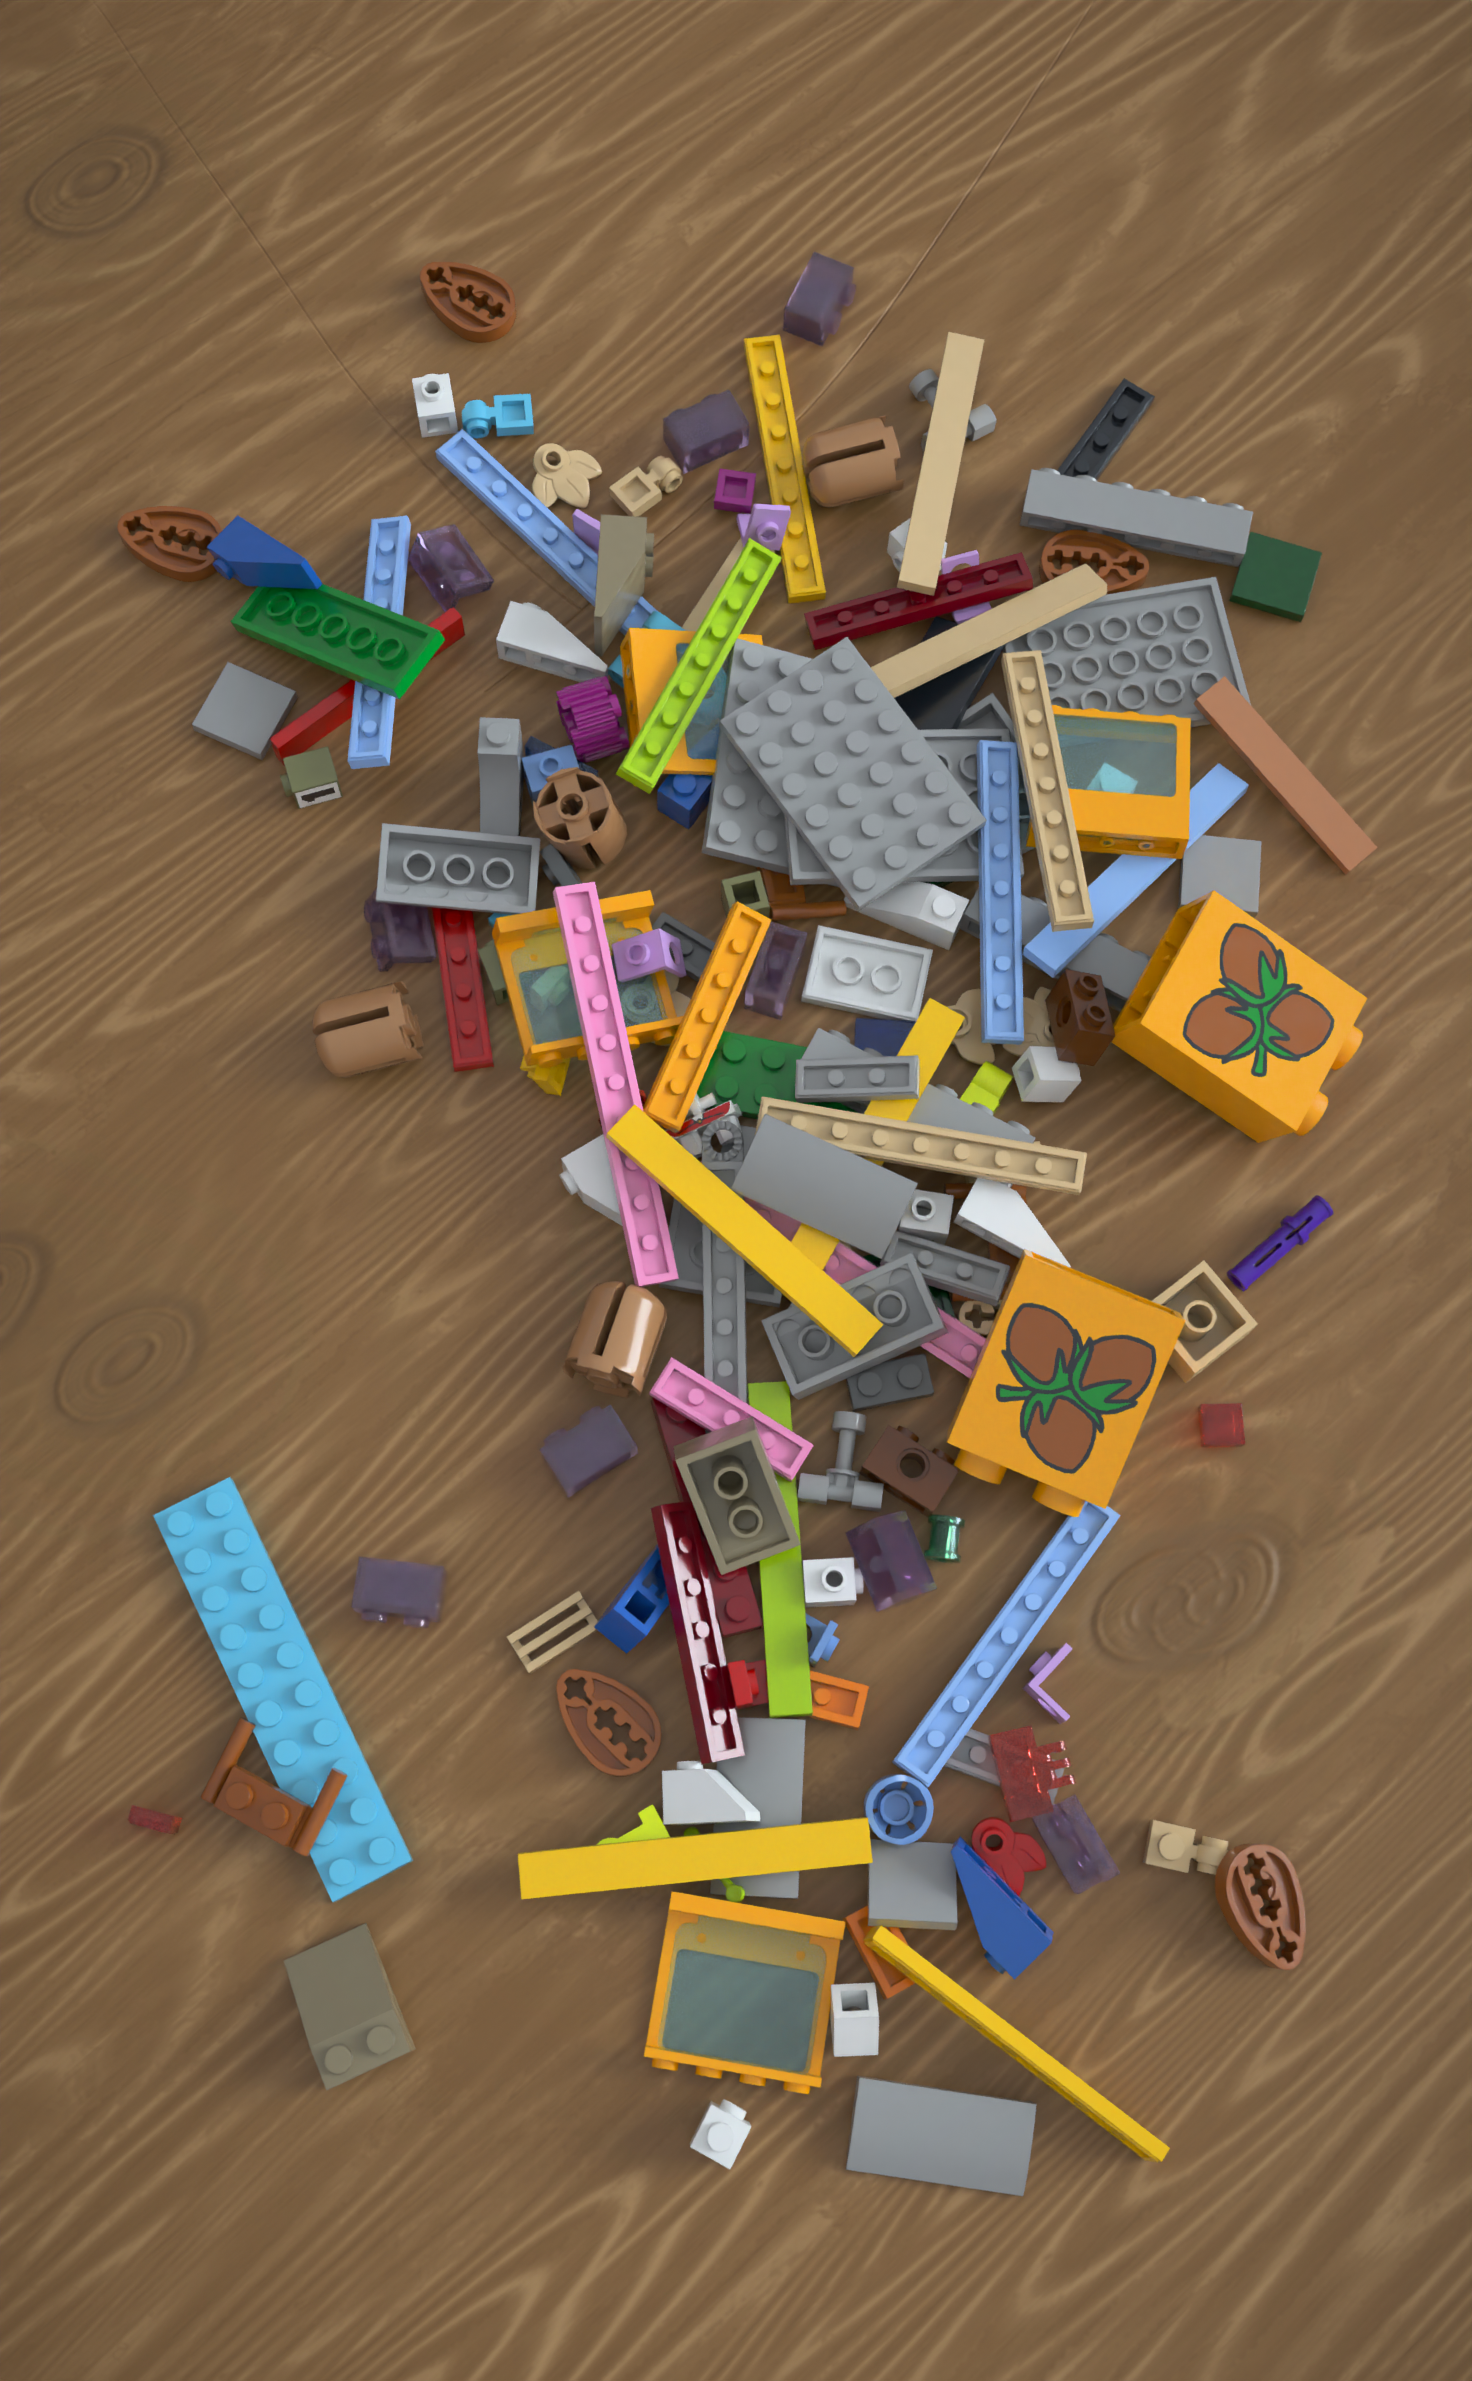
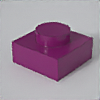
[714,469,756,514]

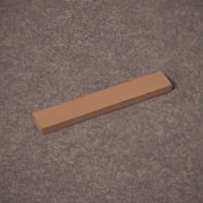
[1193,676,1378,875]

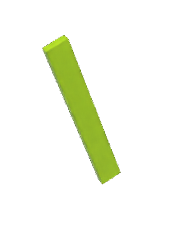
[616,538,782,794]
[747,1381,813,1718]

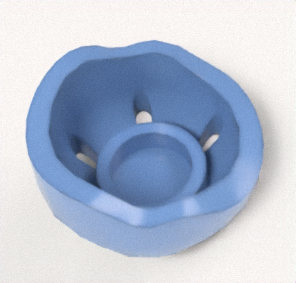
[864,1774,934,1845]

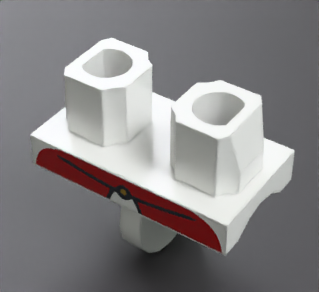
[665,1093,742,1159]

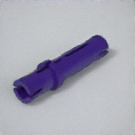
[1227,1195,1334,1291]

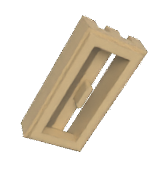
[507,1591,598,1674]

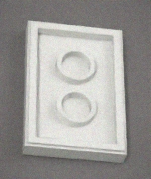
[801,925,933,1026]

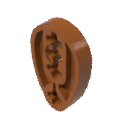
[420,262,516,343]
[117,506,222,582]
[1039,529,1150,594]
[556,1669,661,1777]
[1215,1843,1306,1970]

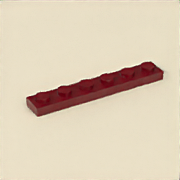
[804,552,1033,650]
[651,1397,763,1639]
[651,1501,745,1765]

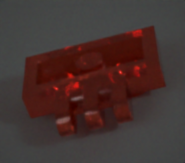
[988,1725,1076,1822]

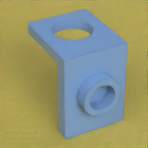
[521,745,579,805]
[806,1614,840,1668]

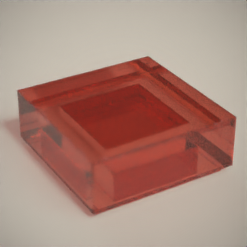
[1198,1403,1245,1447]
[128,1805,182,1835]

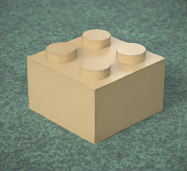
[1152,1261,1258,1383]

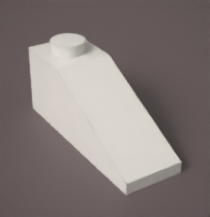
[496,601,608,682]
[844,882,969,950]
[559,1134,623,1226]
[953,1178,1071,1267]

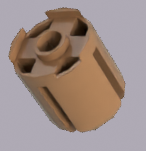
[802,415,904,508]
[533,767,627,869]
[312,981,424,1078]
[562,1281,667,1398]

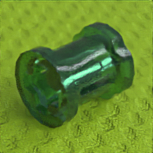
[923,1514,965,1564]

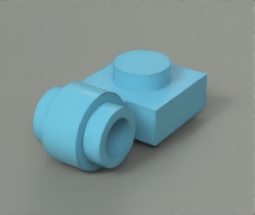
[461,393,534,438]

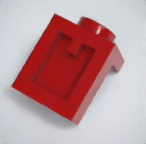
[727,1659,768,1710]

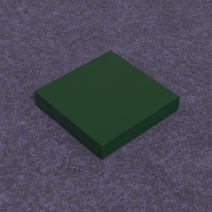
[1229,532,1322,622]

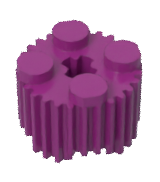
[556,676,630,764]

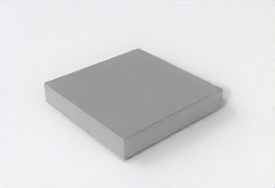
[192,662,298,760]
[1178,835,1261,918]
[868,1839,958,1930]

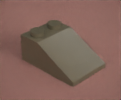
[594,514,654,656]
[674,1416,801,1575]
[284,1923,416,2091]

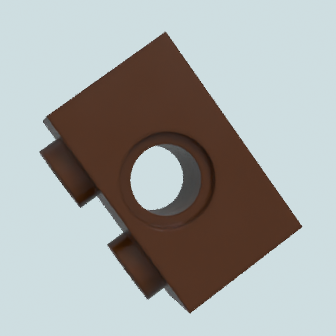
[1045,969,1115,1066]
[859,1425,959,1518]

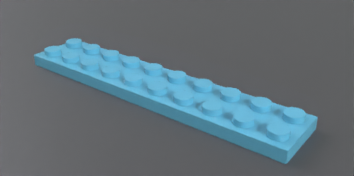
[153,1477,413,1902]

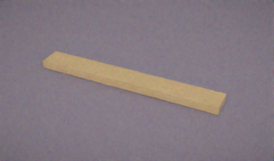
[897,332,984,596]
[871,563,1107,698]
[1001,650,1094,932]
[755,1097,1087,1195]

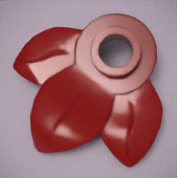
[971,1817,1046,1896]

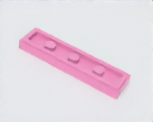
[649,1357,813,1482]

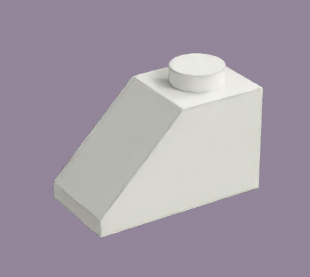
[662,1761,760,1825]

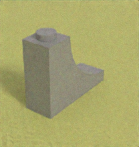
[477,717,525,836]

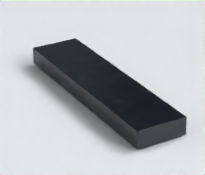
[1057,378,1155,480]

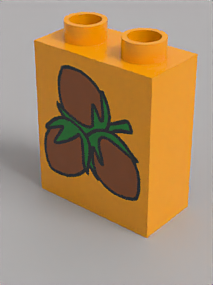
[1112,890,1367,1143]
[947,1249,1186,1517]

